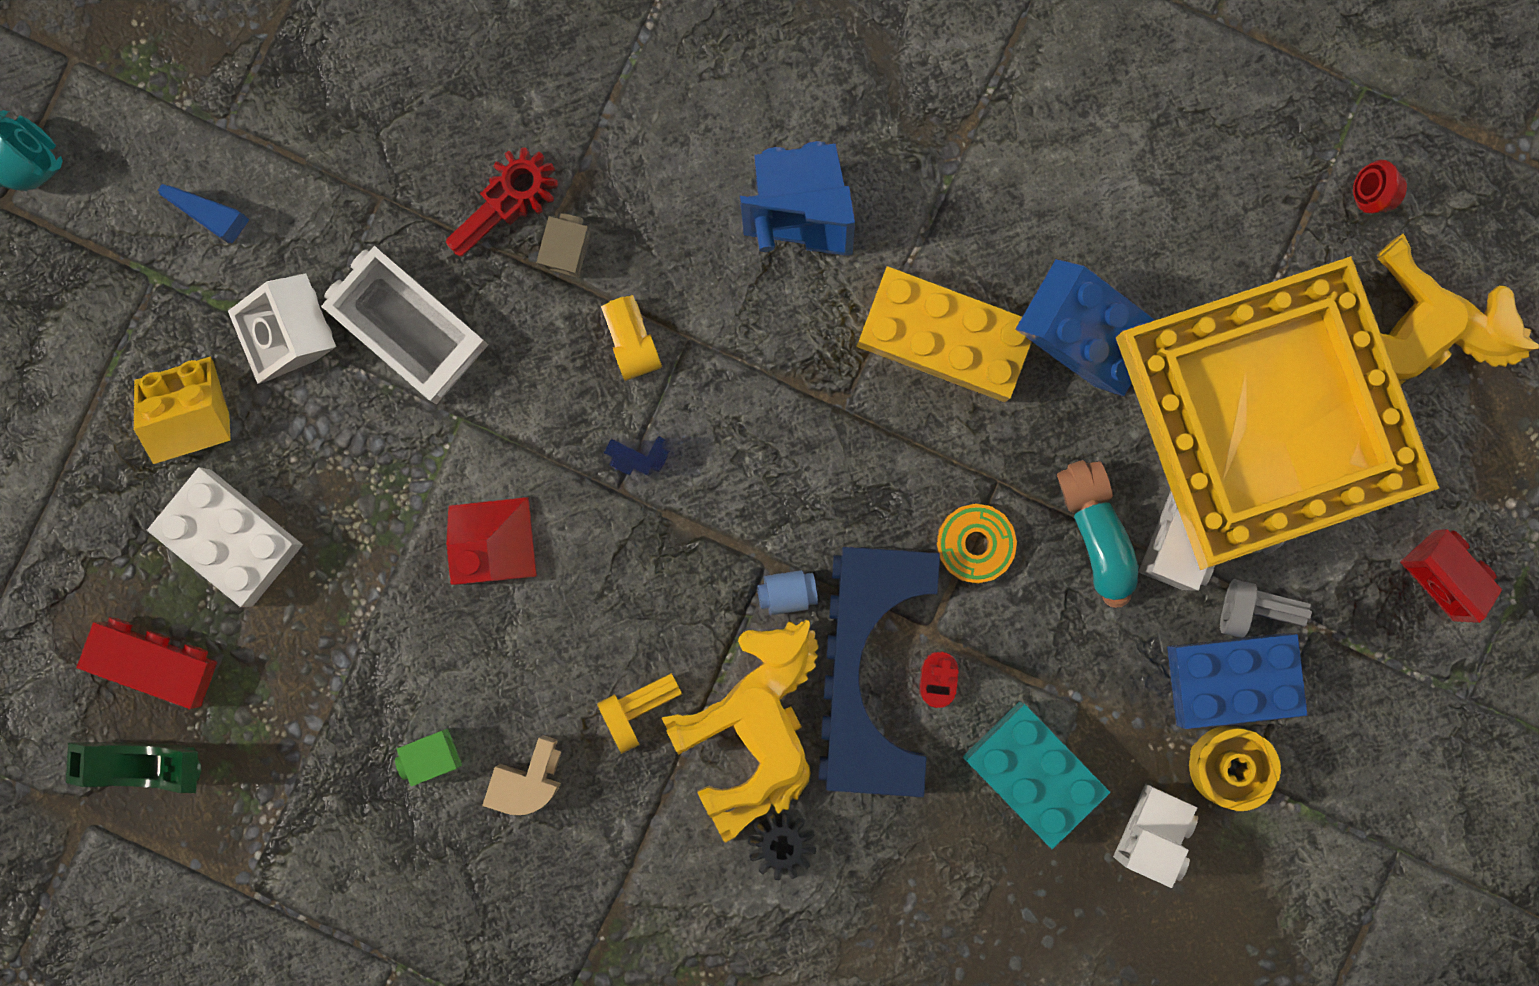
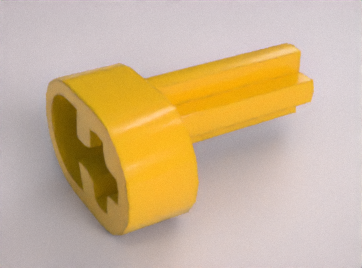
[597,673,682,754]

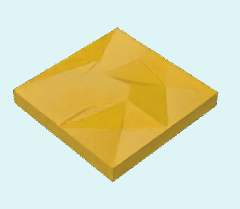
[1116,256,1439,570]

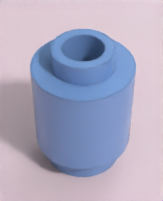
[757,570,818,616]

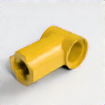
[601,295,662,381]

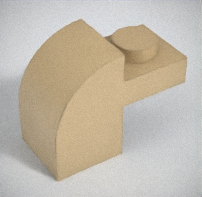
[482,735,561,815]

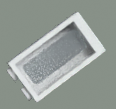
[321,246,489,404]

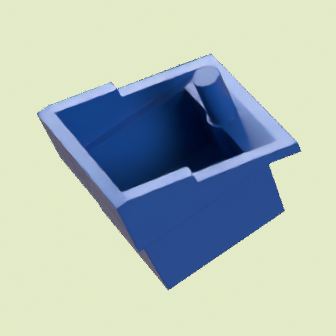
[740,141,855,255]

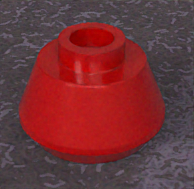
[1353,160,1407,214]

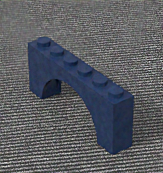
[818,547,940,797]

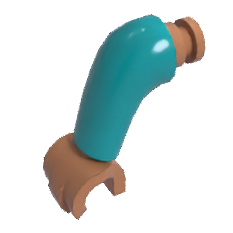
[1057,460,1139,608]

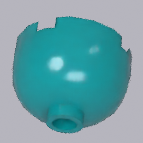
[0,110,63,191]

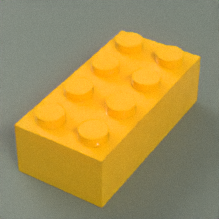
[857,266,1032,402]

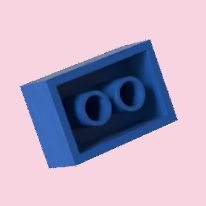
[1015,259,1155,396]
[1167,633,1307,729]

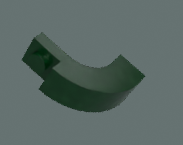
[66,742,201,793]

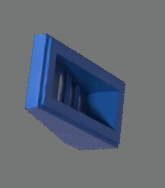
[157,184,249,244]

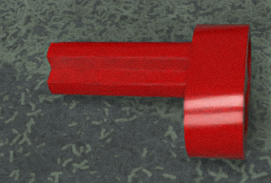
[919,651,959,708]

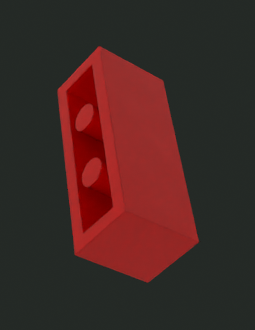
[76,617,217,709]

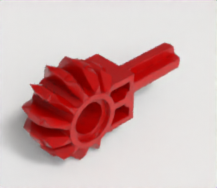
[446,148,558,257]

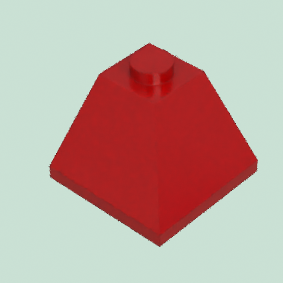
[446,497,537,585]

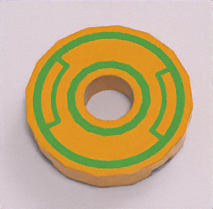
[936,503,1017,584]

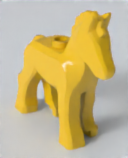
[1376,233,1539,386]
[662,619,819,843]

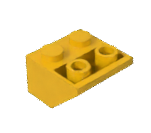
[134,356,231,464]

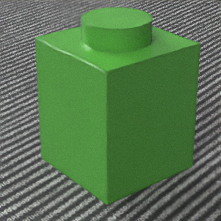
[395,728,462,787]

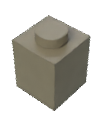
[536,213,591,278]

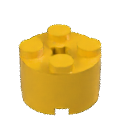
[1189,726,1281,811]

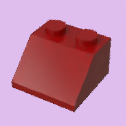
[1400,529,1502,623]

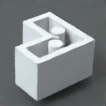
[1113,784,1198,888]

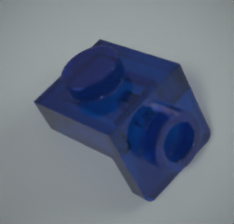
[604,436,670,477]

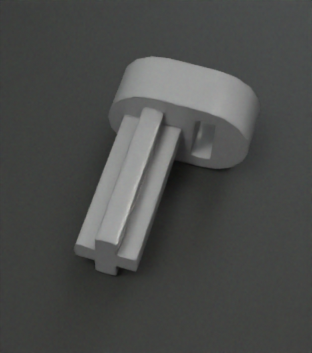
[1220,579,1312,638]

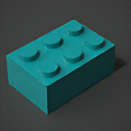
[963,701,1111,849]

